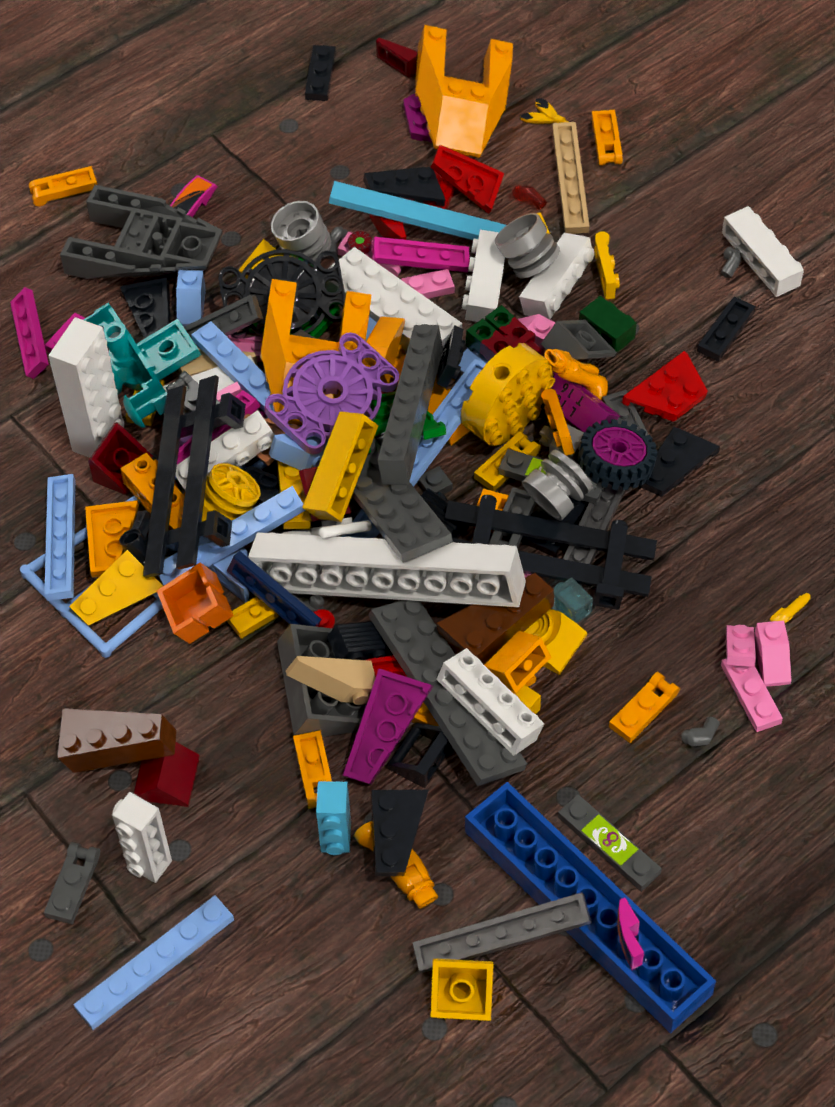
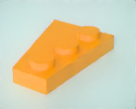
[85,500,139,578]

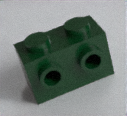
[579,296,637,353]

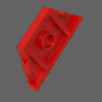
[621,351,708,422]

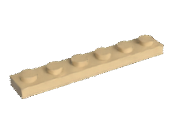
[552,122,589,234]

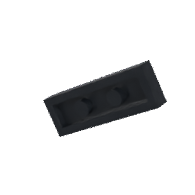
[305,45,336,101]
[697,296,756,362]

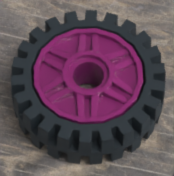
[577,419,657,490]

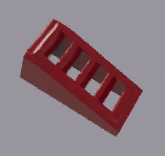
[376,38,418,78]

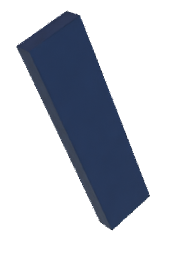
[227,551,322,627]

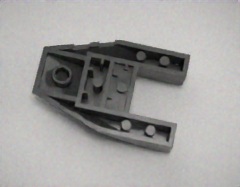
[60,185,223,279]

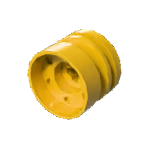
[202,463,261,521]

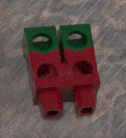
[465,305,542,361]

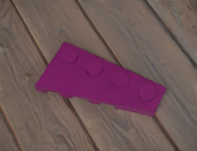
[343,668,433,785]

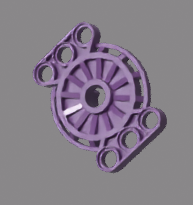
[265,332,399,454]

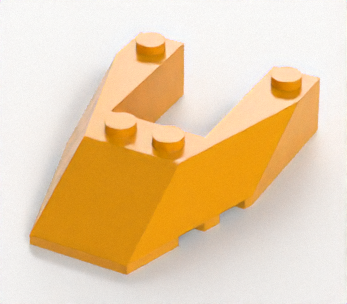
[415,25,513,158]
[260,279,371,425]

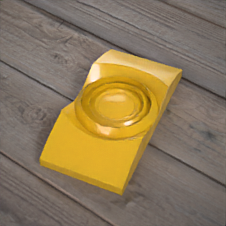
[524,609,587,675]

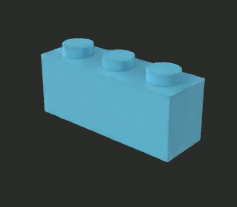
[316,781,351,855]

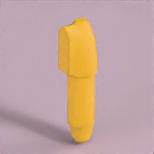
[770,593,811,623]

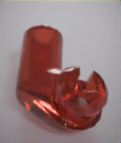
[512,185,547,210]

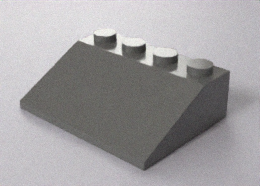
[277,624,367,737]

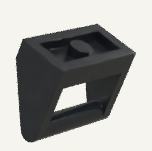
[386,722,452,788]

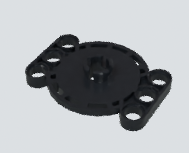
[218,249,346,339]

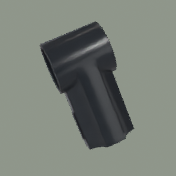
[119,510,151,563]

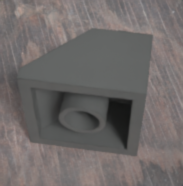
[541,320,617,360]

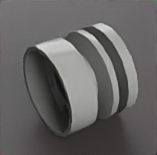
[271,201,332,265]
[495,213,560,278]
[522,449,593,521]

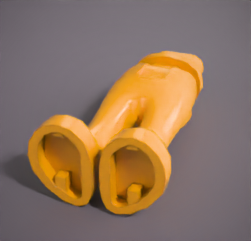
[544,349,608,401]
[354,821,438,909]

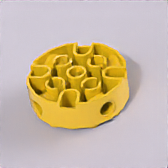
[461,343,555,446]

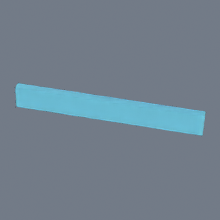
[329,181,506,240]

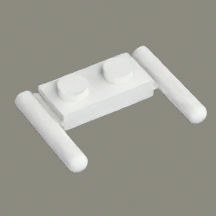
[281,517,372,538]

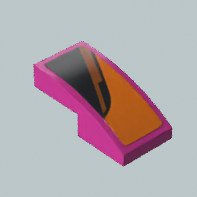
[170,175,218,218]
[617,897,644,969]

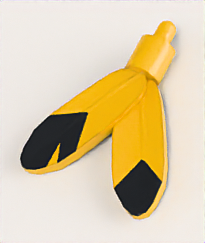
[520,98,568,124]

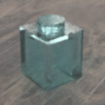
[552,577,593,623]

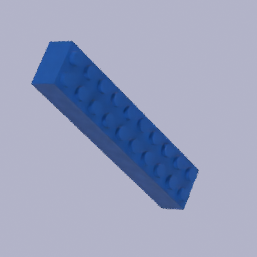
[465,782,716,1033]

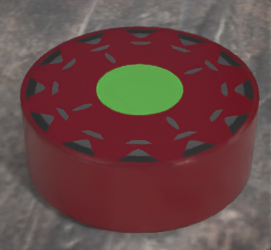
[348,231,372,254]

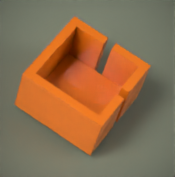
[156,562,234,644]

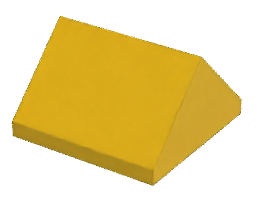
[431,958,493,1021]

